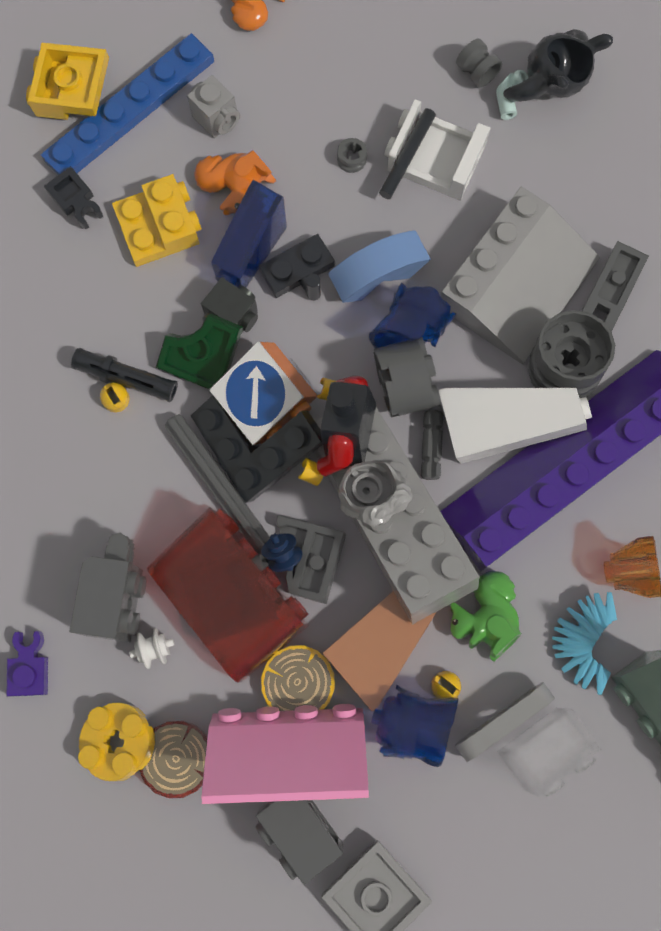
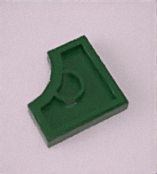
[156,314,243,390]

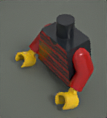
[298,376,376,486]

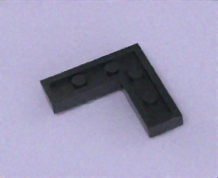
[190,395,323,503]

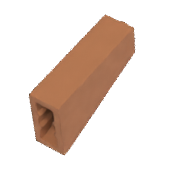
[322,591,437,712]

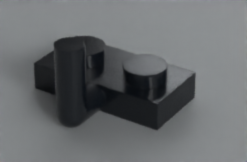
[259,234,335,301]

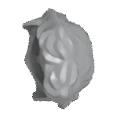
[338,460,413,527]

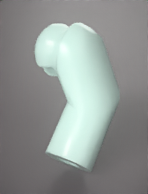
[496,70,529,120]

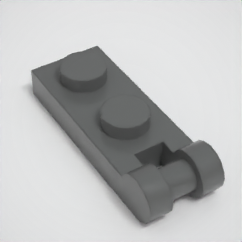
[582,241,649,331]

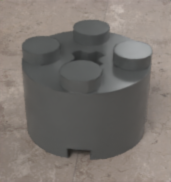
[373,337,441,418]

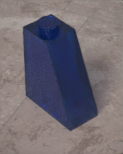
[211,180,287,288]

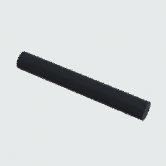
[379,108,436,199]

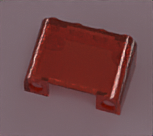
[147,507,310,683]

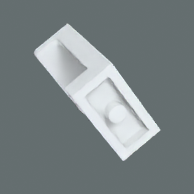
[384,99,491,201]

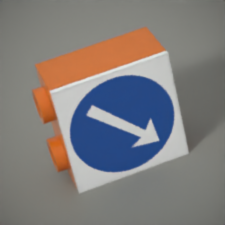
[210,342,317,445]

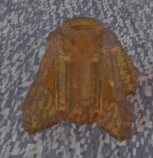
[604,536,661,598]

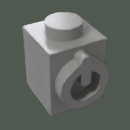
[187,75,240,139]

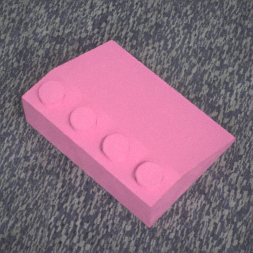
[201,704,369,804]

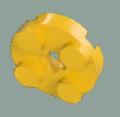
[78,703,155,781]

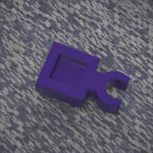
[6,631,48,697]

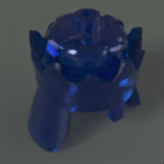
[369,283,456,349]
[371,684,459,767]

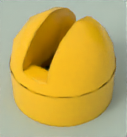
[100,382,130,413]
[431,671,461,701]

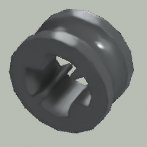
[337,138,367,173]

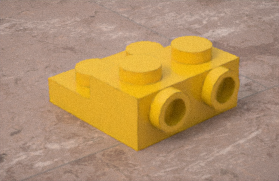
[26,42,109,120]
[112,174,202,267]

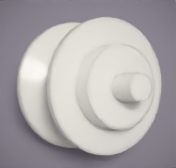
[129,628,175,669]

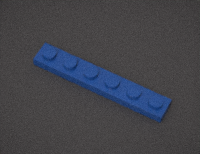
[40,33,215,175]

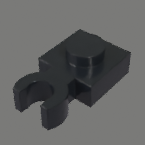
[44,166,103,229]

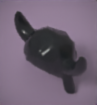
[503,29,613,102]

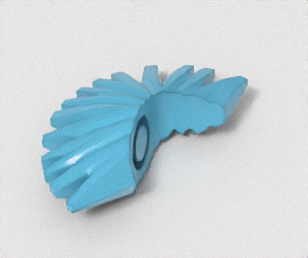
[552,592,617,695]

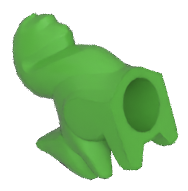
[450,571,522,662]

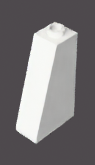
[439,388,592,464]

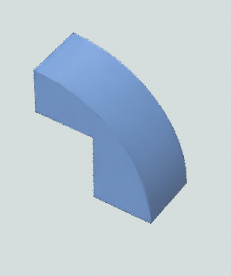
[328,230,431,303]

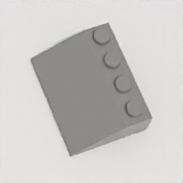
[438,186,600,365]

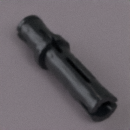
[71,347,178,402]

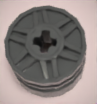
[528,310,616,398]

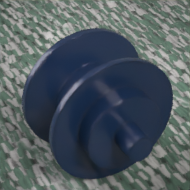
[261,533,303,572]

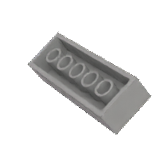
[314,407,480,625]

